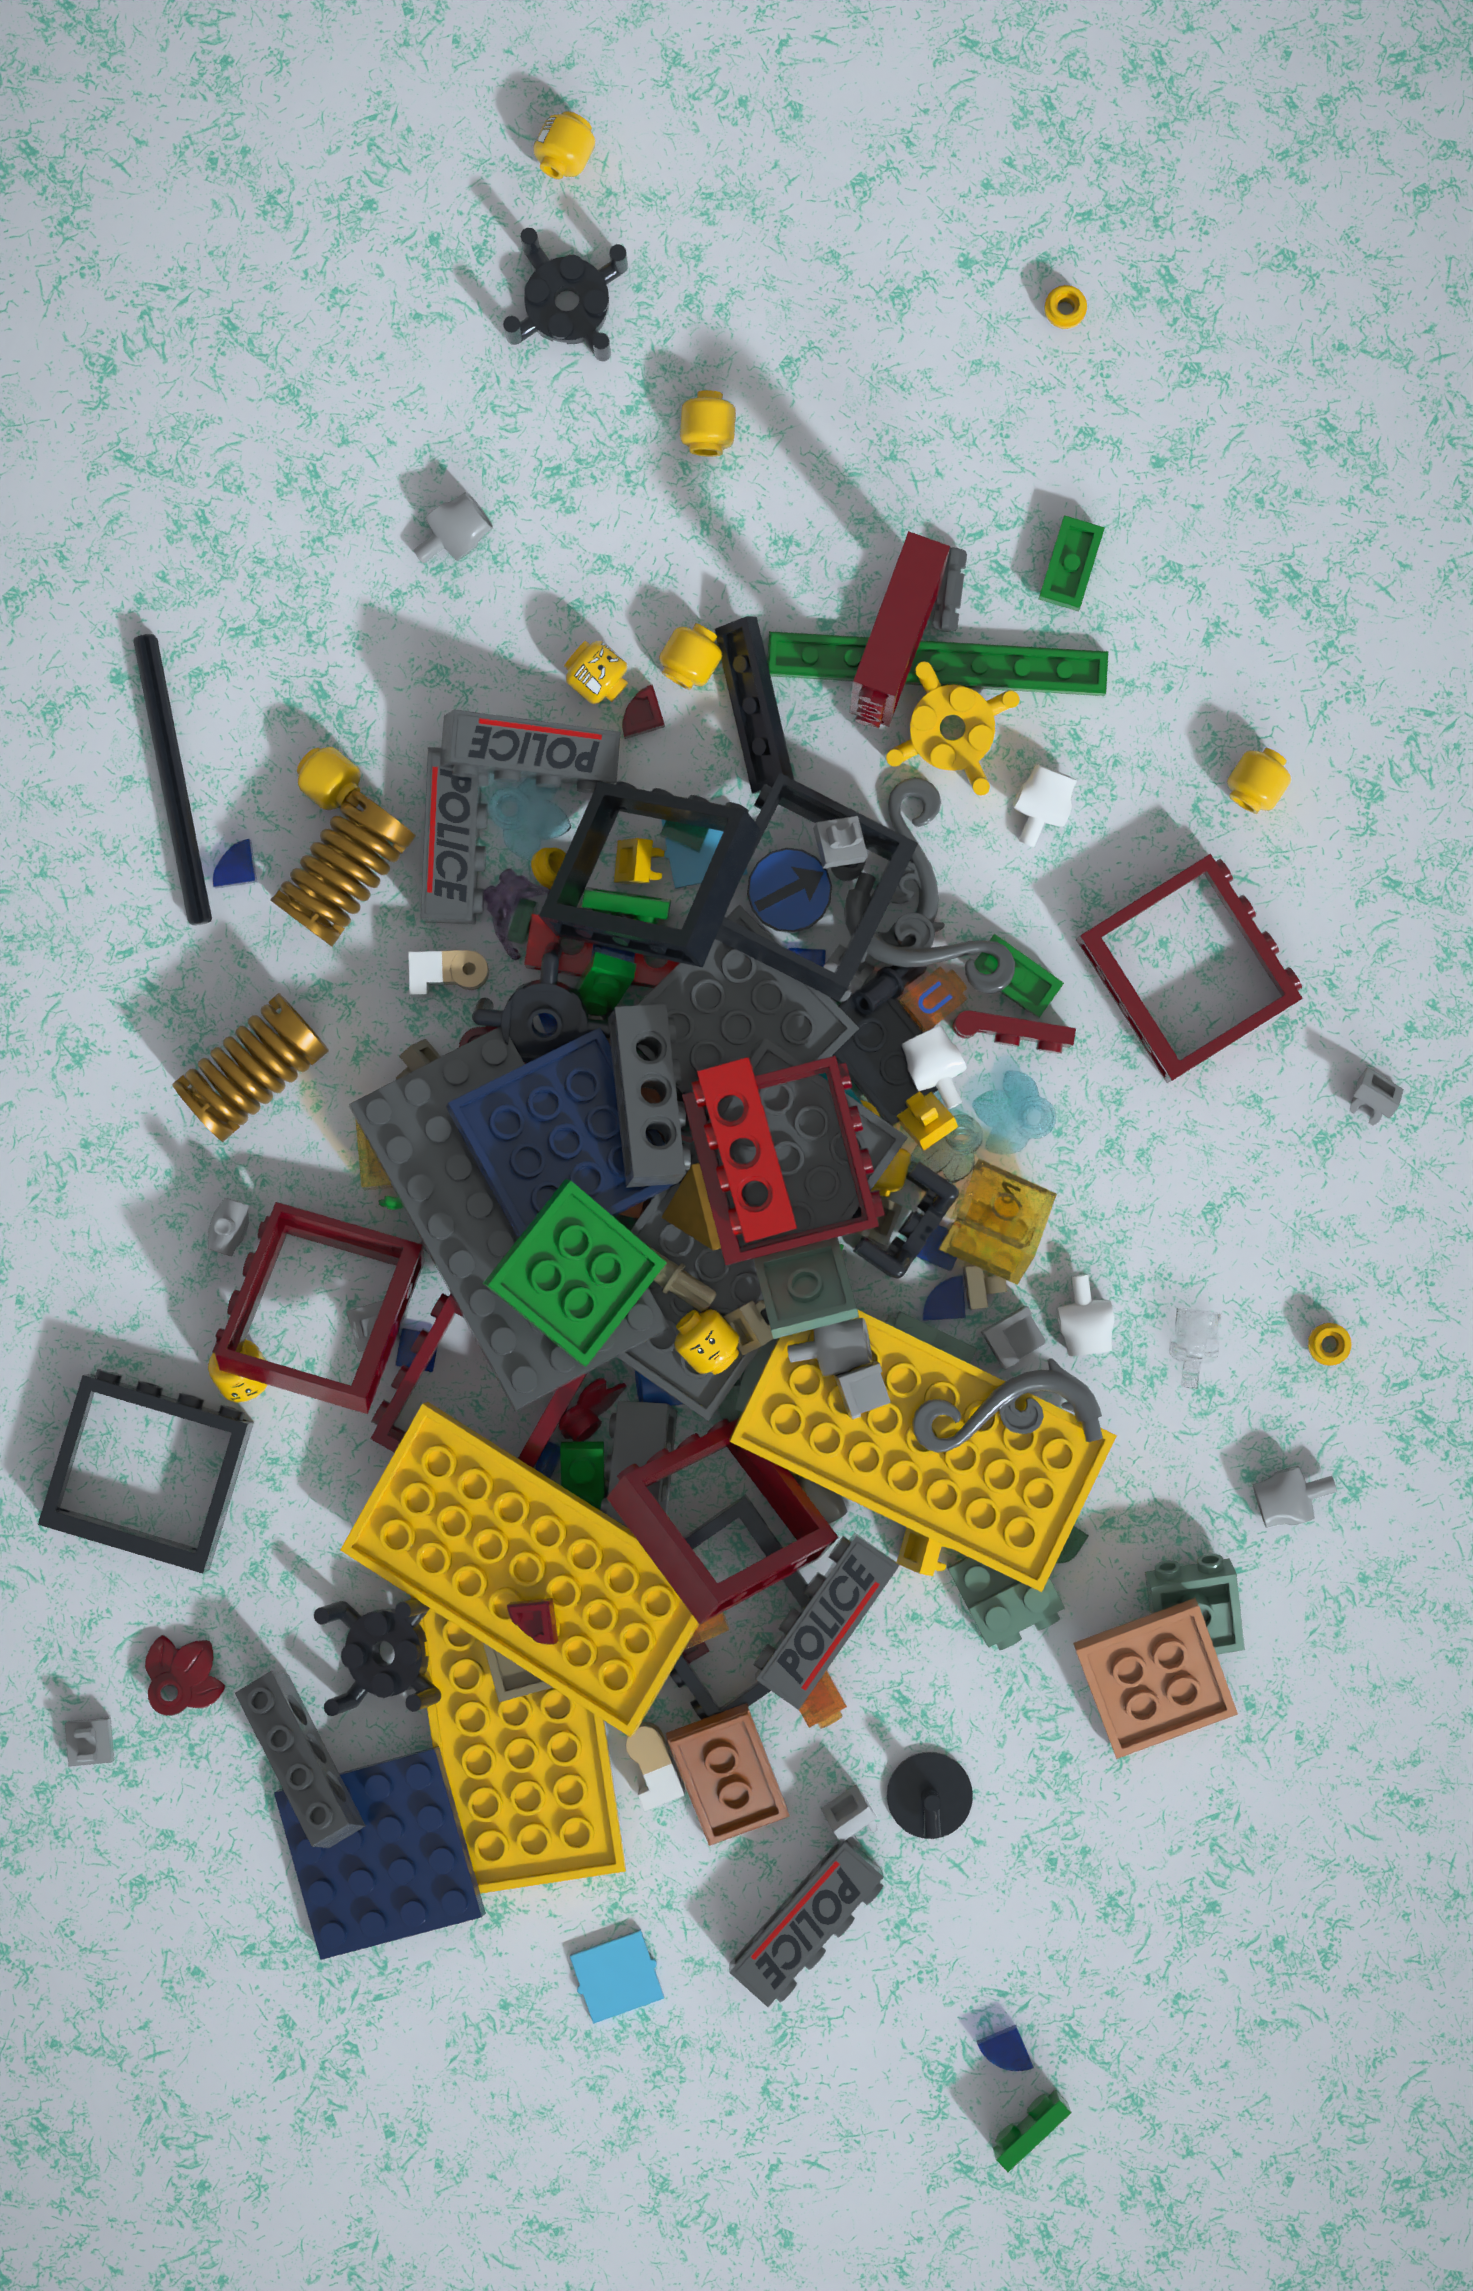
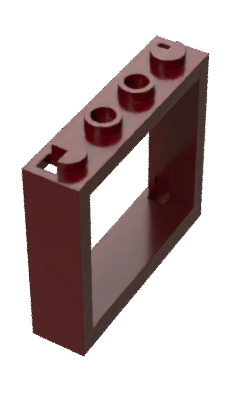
[849,531,950,728]
[1076,853,1303,1083]
[682,1056,885,1265]
[212,1202,425,1414]
[370,1293,587,1468]
[607,1418,839,1625]

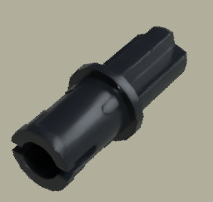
[852,965,927,1015]

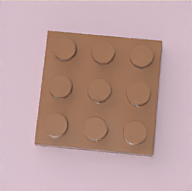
[1073,1598,1238,1759]

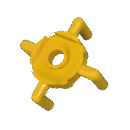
[886,661,1020,796]

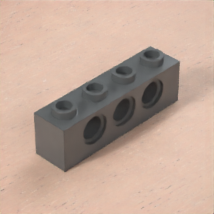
[608,1004,691,1187]
[235,1671,366,1848]

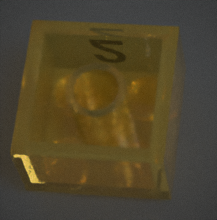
[939,1158,1057,1285]

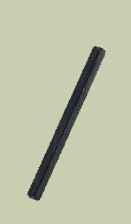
[133,634,212,926]

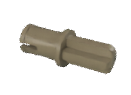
[647,1244,716,1312]

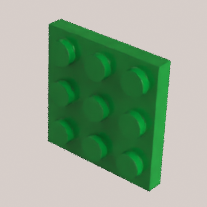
[483,1179,667,1367]

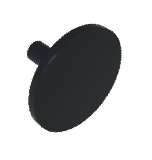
[887,1752,973,1839]

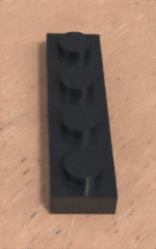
[714,616,794,794]

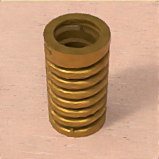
[270,789,416,947]
[172,993,329,1142]

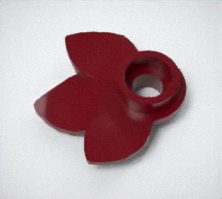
[558,1378,627,1442]
[145,1635,225,1716]

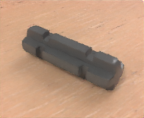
[932,547,967,632]

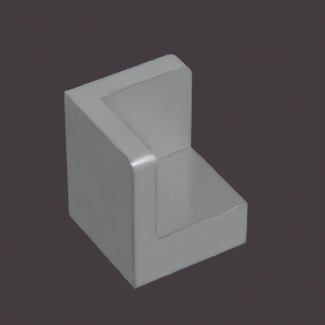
[981,1306,1045,1370]
[834,1361,891,1419]

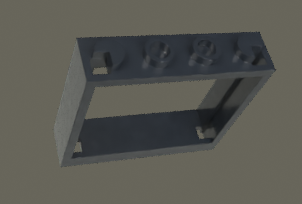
[715,773,918,1001]
[539,781,761,968]
[37,1369,254,1574]
[669,1494,809,1720]

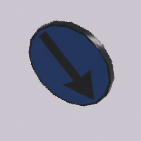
[747,848,832,933]

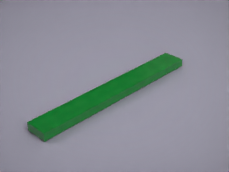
[767,631,1109,696]

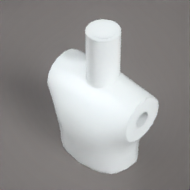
[1013,764,1077,847]
[901,1026,967,1110]
[1057,1274,1114,1356]

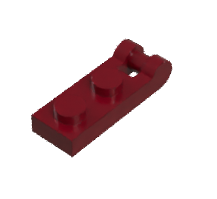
[953,1010,1076,1054]

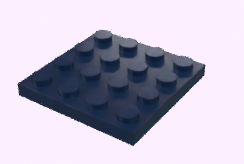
[446,1027,684,1238]
[274,1746,486,1960]

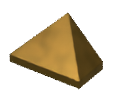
[661,1163,721,1250]

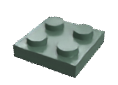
[753,1237,859,1339]

